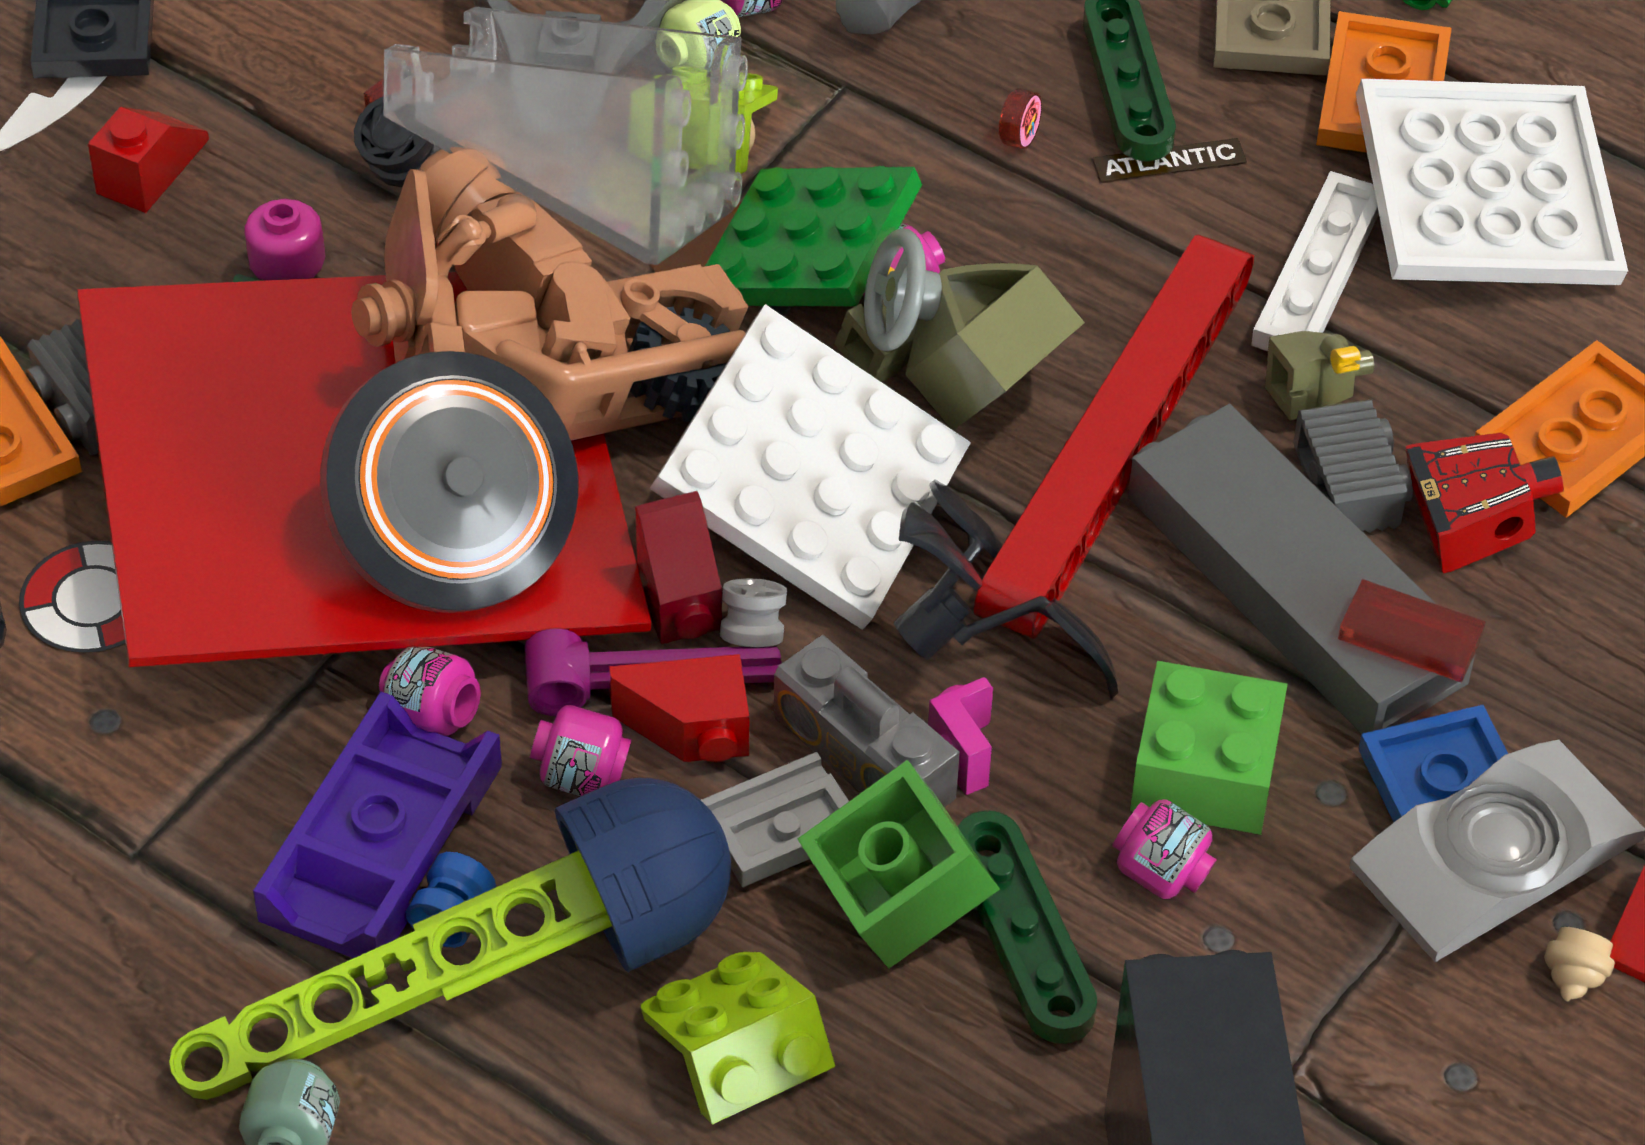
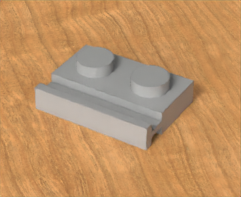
[701,752,849,887]

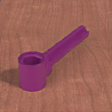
[524,629,782,716]

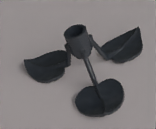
[893,479,1118,699]

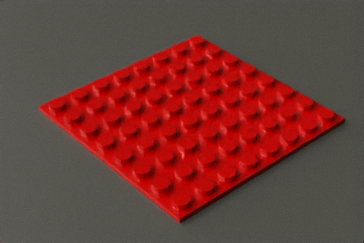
[77,272,652,667]

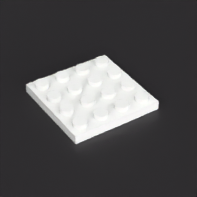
[1355,79,1628,285]
[649,304,971,630]

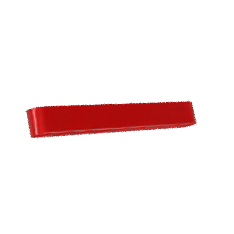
[973,234,1254,639]

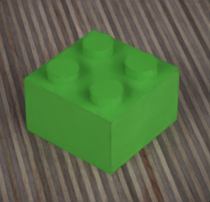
[1130,661,1288,835]
[797,760,1000,969]

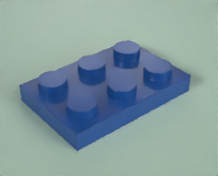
[1358,705,1508,823]

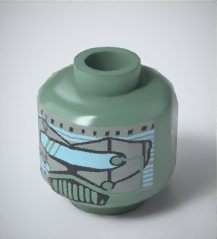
[239,1059,340,1145]

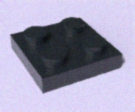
[31,0,154,78]

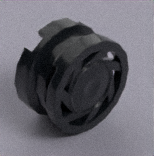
[354,93,446,187]

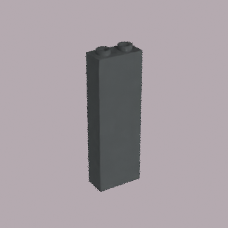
[1128,404,1478,734]

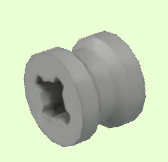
[720,578,787,647]

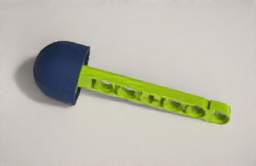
[169,778,731,1100]

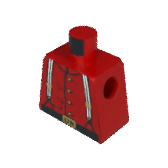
[1406,433,1564,574]

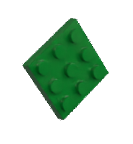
[705,166,922,306]

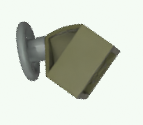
[864,228,1085,430]

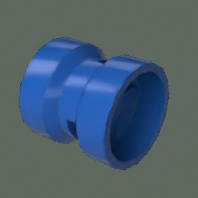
[405,852,496,948]

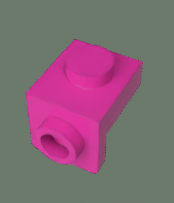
[928,677,993,795]

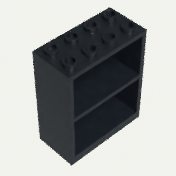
[1104,950,1306,1145]

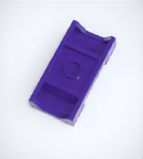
[253,691,502,958]

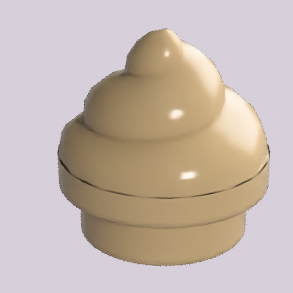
[1544,927,1615,1001]

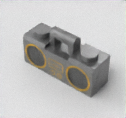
[774,634,959,808]

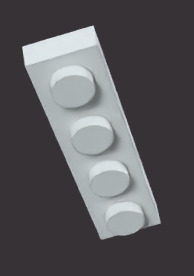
[1251,171,1379,351]

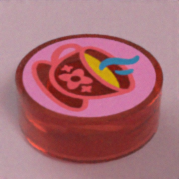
[999,88,1042,149]

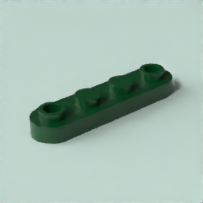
[1083,0,1176,161]
[958,811,1097,1044]

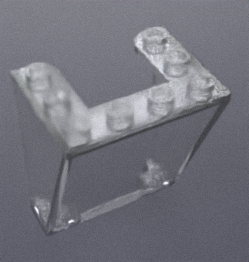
[383,7,748,265]

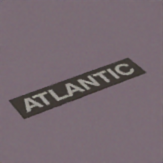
[1093,138,1247,182]

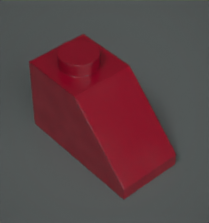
[635,491,722,644]

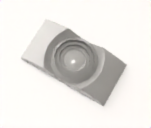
[1349,739,1645,962]

